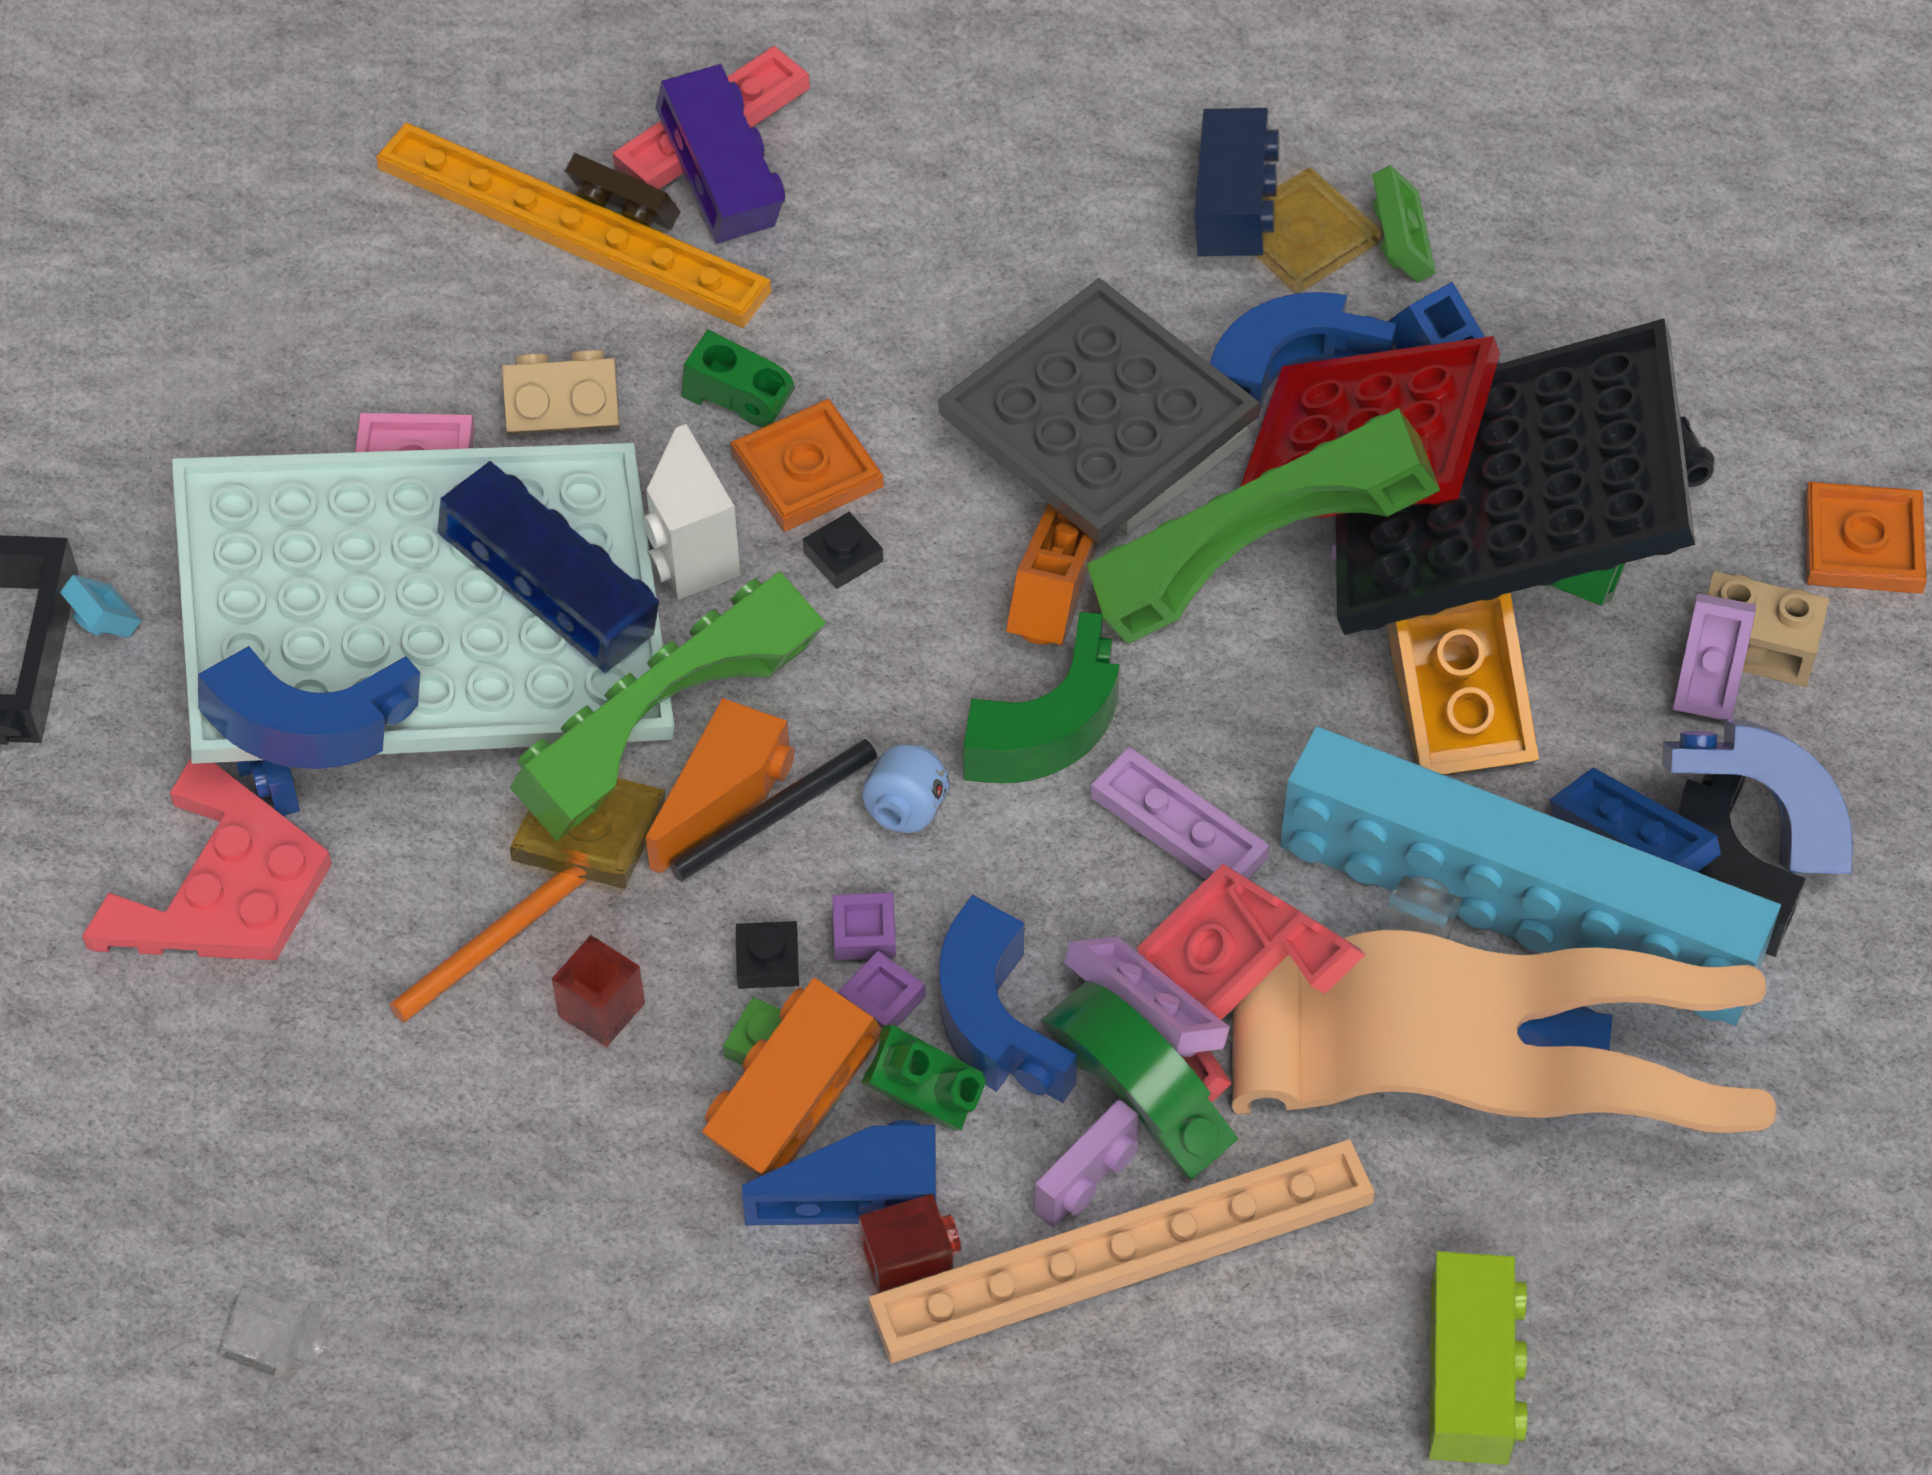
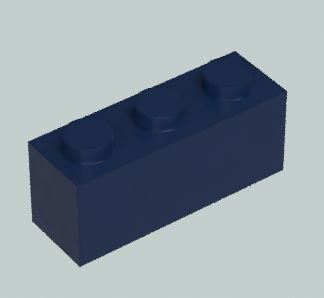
[1194,107,1280,257]

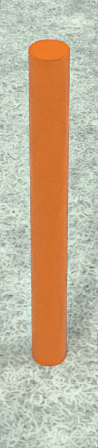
[389,857,592,1023]

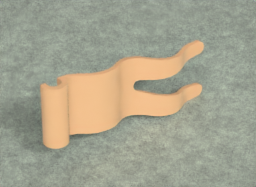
[1232,930,1777,1133]

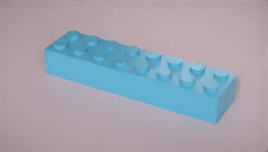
[1280,726,1781,1026]

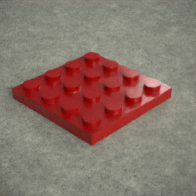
[1240,336,1500,518]

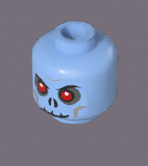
[862,744,950,833]

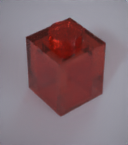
[551,935,645,1047]
[859,1194,961,1294]

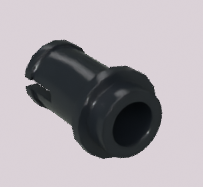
[1680,415,1715,487]

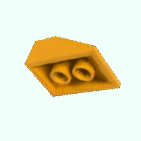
[1387,593,1539,775]

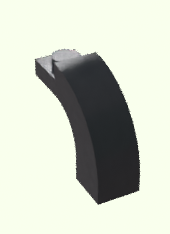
[1677,774,1806,957]

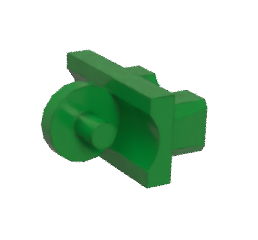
[861,1025,986,1131]

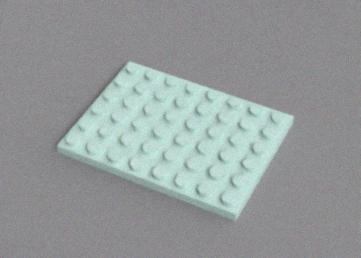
[172,443,675,764]

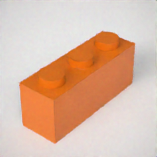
[701,977,882,1177]

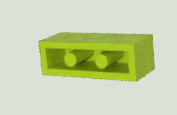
[1429,1251,1528,1465]

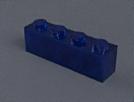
[438,461,659,674]

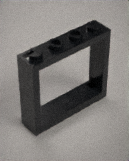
[0,535,79,745]

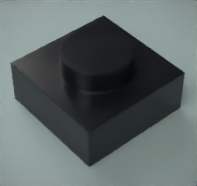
[803,511,883,589]
[736,921,799,989]

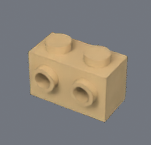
[1708,571,1829,687]

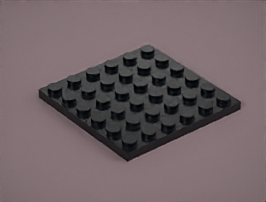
[1336,318,1696,635]

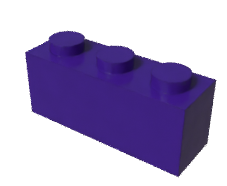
[655,64,785,244]

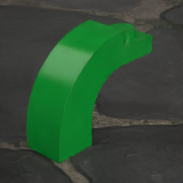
[963,612,1120,784]
[1041,981,1239,1180]

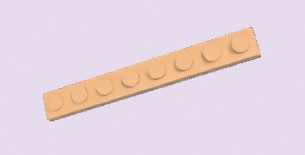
[868,1139,1375,1364]

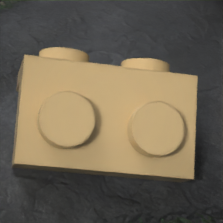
[502,350,620,435]

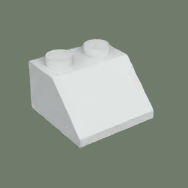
[642,424,741,600]

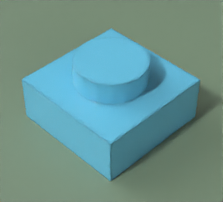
[60,575,142,638]

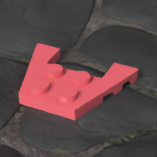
[82,759,332,960]
[1137,864,1365,1103]

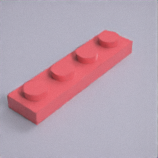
[612,46,810,189]

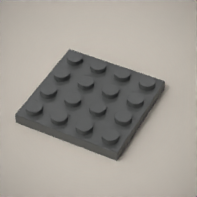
[938,278,1260,543]

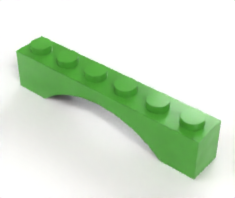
[1087,408,1440,644]
[509,571,826,842]

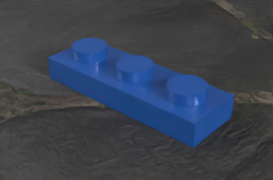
[1549,767,1721,872]

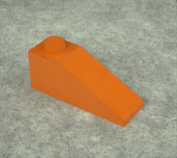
[1006,503,1097,645]
[645,698,795,873]

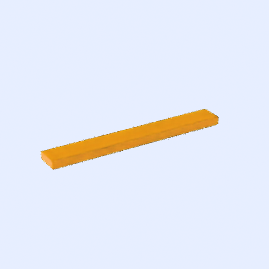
[376,122,771,328]

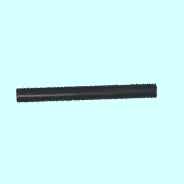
[669,739,877,882]

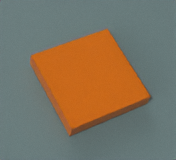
[730,398,884,532]
[1805,481,1927,594]

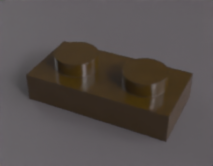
[565,152,681,230]

